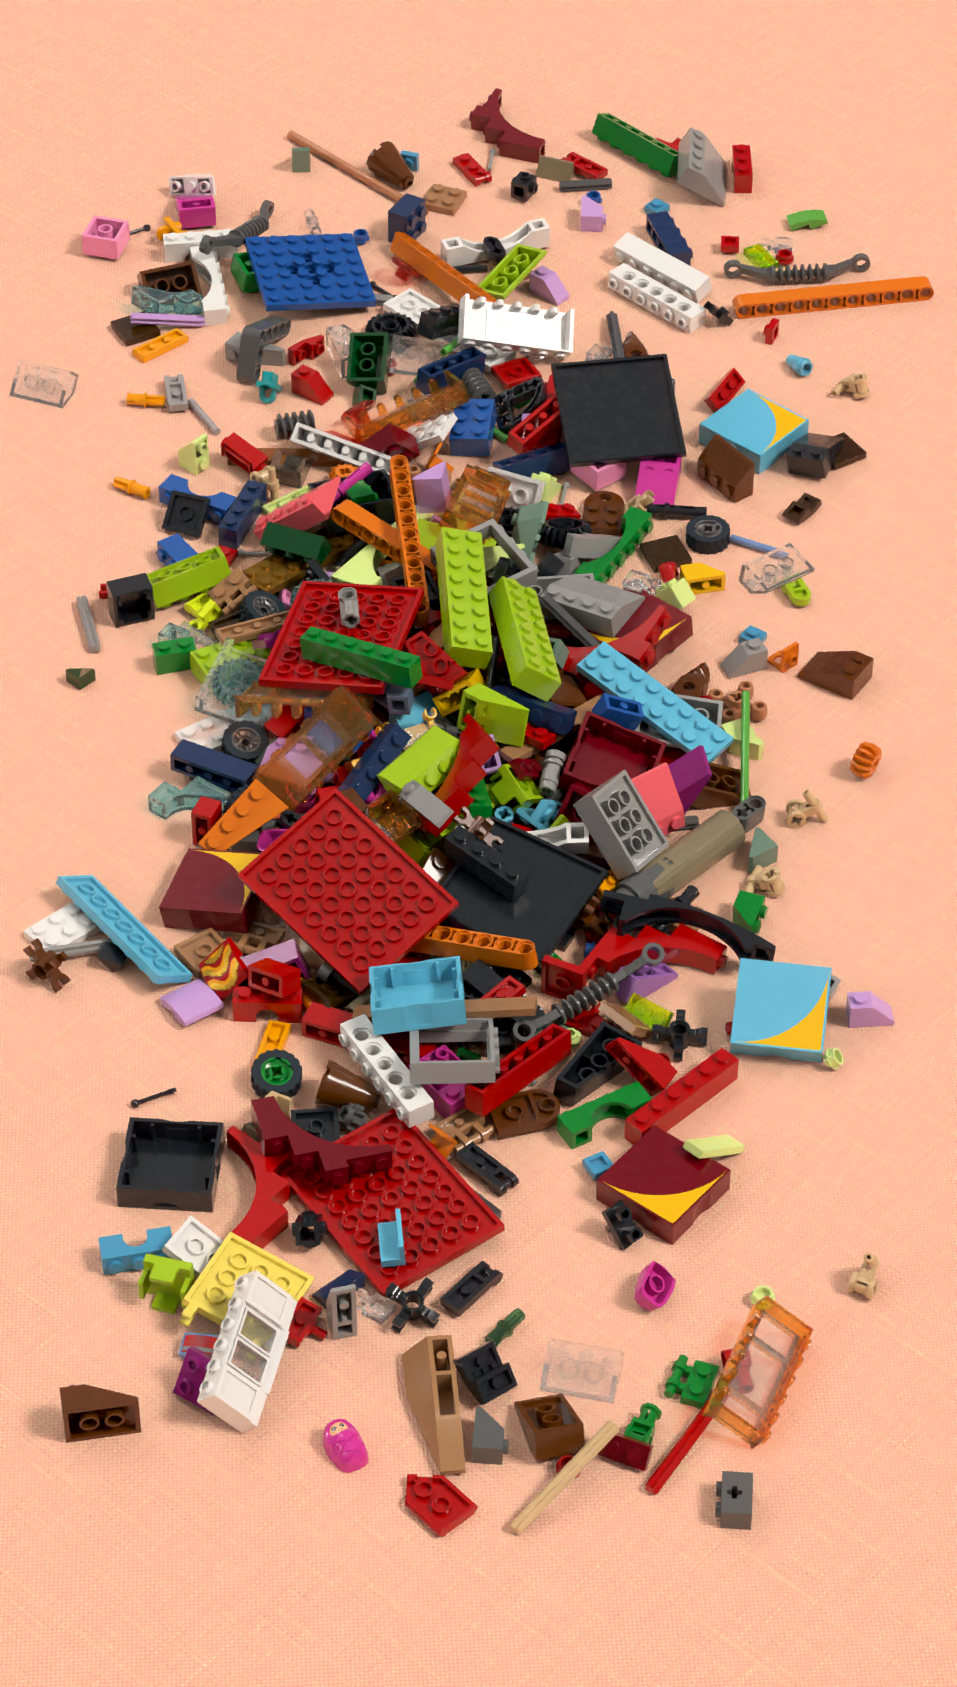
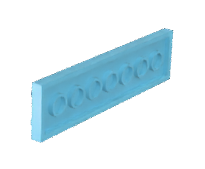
[576,641,734,762]
[56,875,193,985]

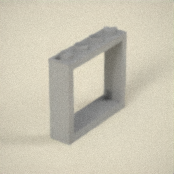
[430,518,539,606]
[410,1018,500,1084]

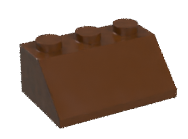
[137,260,202,308]
[697,434,755,503]

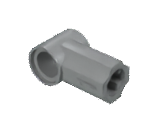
[338,587,360,628]

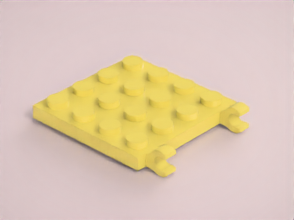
[179,1232,315,1362]

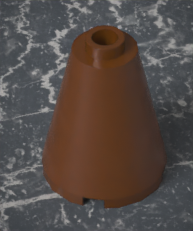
[366,141,414,189]
[314,1060,381,1111]

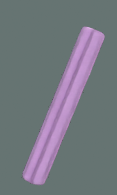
[130,313,205,327]

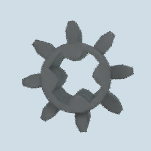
[338,1102,367,1132]

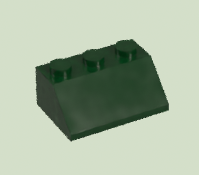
[346,332,391,393]
[260,521,333,564]

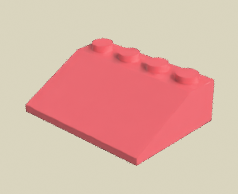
[254,476,341,540]
[598,762,685,849]

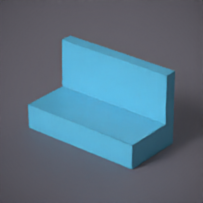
[377,1209,406,1267]

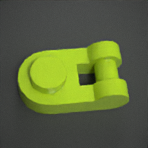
[781,578,811,607]

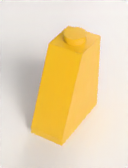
[432,668,486,717]

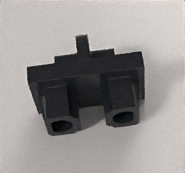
[601,1200,643,1250]

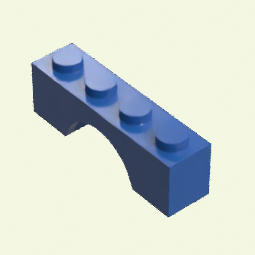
[159,474,237,524]

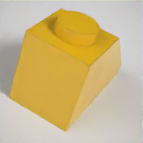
[680,562,726,595]

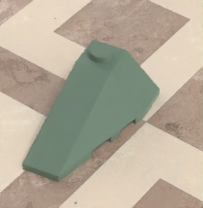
[510,501,549,562]

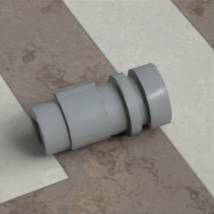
[538,749,567,796]

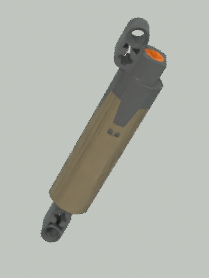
[605,795,766,938]

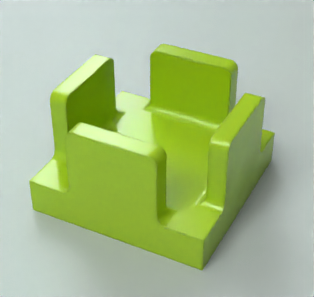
[489,764,544,814]
[138,1254,194,1314]

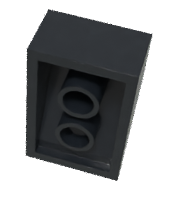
[786,433,845,479]

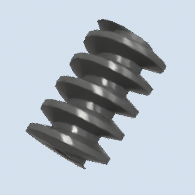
[460,368,496,399]
[274,409,316,439]

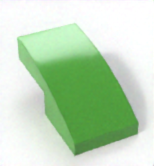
[786,210,828,231]

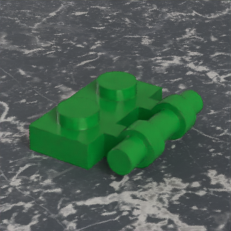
[664,1355,719,1409]

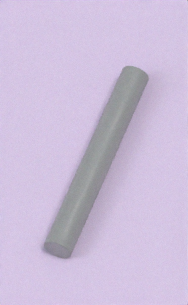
[188,398,221,435]

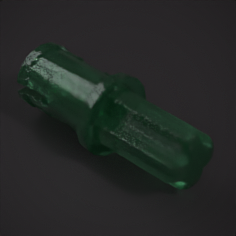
[484,1308,526,1347]

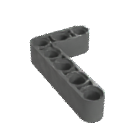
[236,316,291,384]

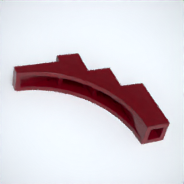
[469,88,545,163]
[251,1096,393,1188]

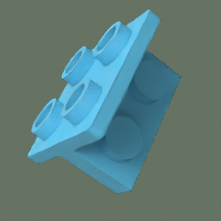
[515,799,562,830]

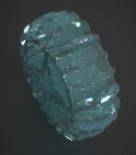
[211,656,268,710]

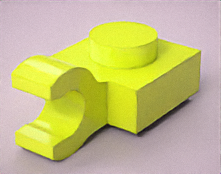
[187,599,223,636]

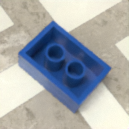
[449,399,497,456]

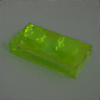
[743,243,778,269]
[625,993,674,1027]

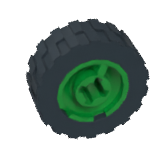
[251,1049,302,1098]

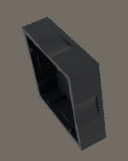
[308,469,396,535]
[116,1117,225,1213]

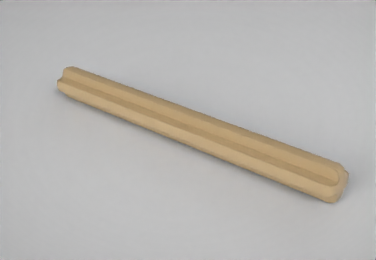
[510,1420,619,1535]

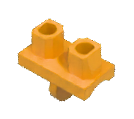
[156,217,187,241]

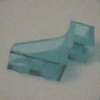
[131,285,204,315]
[148,776,231,820]

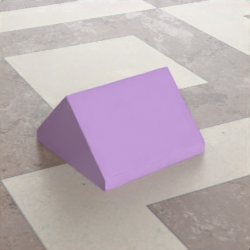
[411,461,452,513]

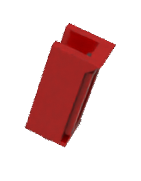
[220,432,268,474]

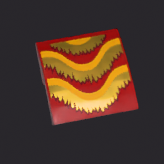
[199,937,248,1002]

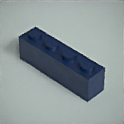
[646,211,693,266]
[416,347,486,397]
[492,442,571,478]
[218,480,267,550]
[491,684,577,735]
[338,723,412,802]
[170,739,259,792]

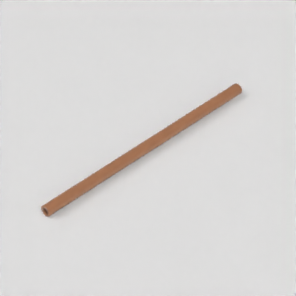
[287,130,429,217]

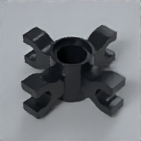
[651,1009,708,1062]
[385,1277,440,1334]

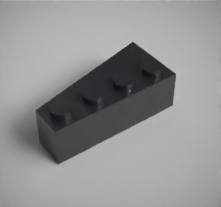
[553,1021,643,1107]

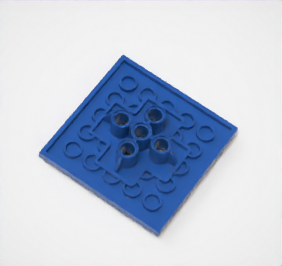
[244,233,376,311]

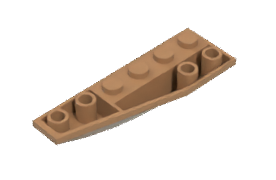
[402,1335,466,1475]

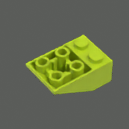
[457,683,530,747]

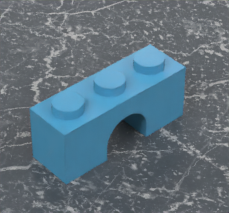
[98,1226,172,1275]

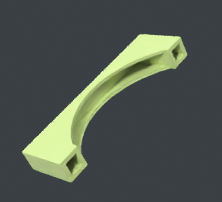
[331,500,470,585]

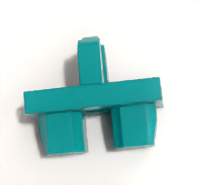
[256,371,282,404]

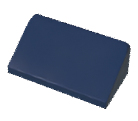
[312,1269,365,1308]

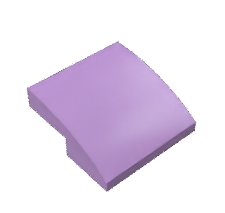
[160,979,224,1026]

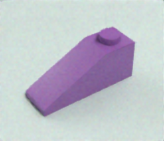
[615,962,679,1003]

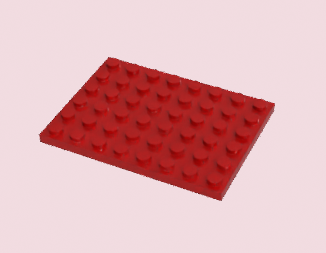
[258,581,424,695]
[237,787,459,995]
[279,1108,505,1300]

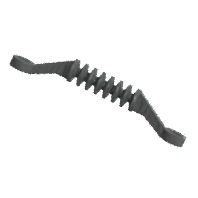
[199,200,274,255]
[723,253,871,284]
[511,942,665,1044]

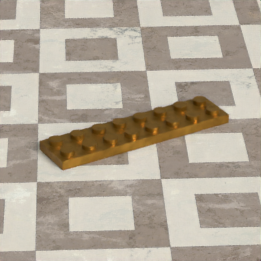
[242,528,358,595]

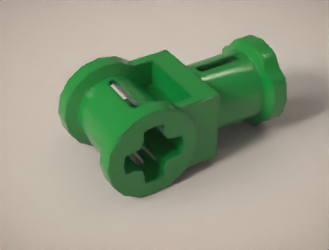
[624,1403,662,1444]

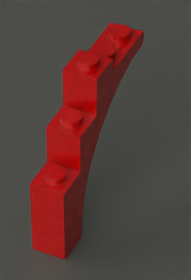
[563,605,672,686]
[226,1126,292,1249]

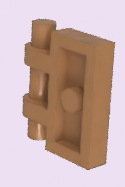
[207,567,258,615]
[232,920,285,955]
[434,1107,495,1154]

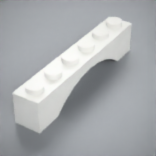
[441,218,550,266]
[190,246,230,326]
[455,822,589,854]

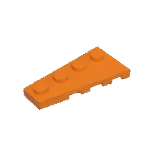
[198,779,289,851]

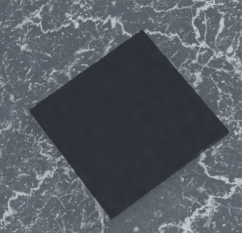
[551,354,686,468]
[441,816,608,968]

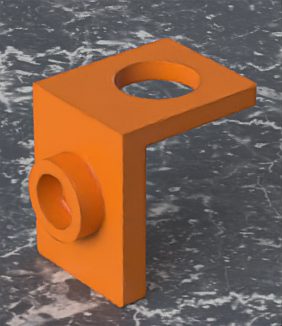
[424,442,454,473]
[767,642,799,673]
[428,1123,458,1159]

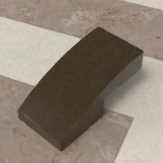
[782,492,822,524]

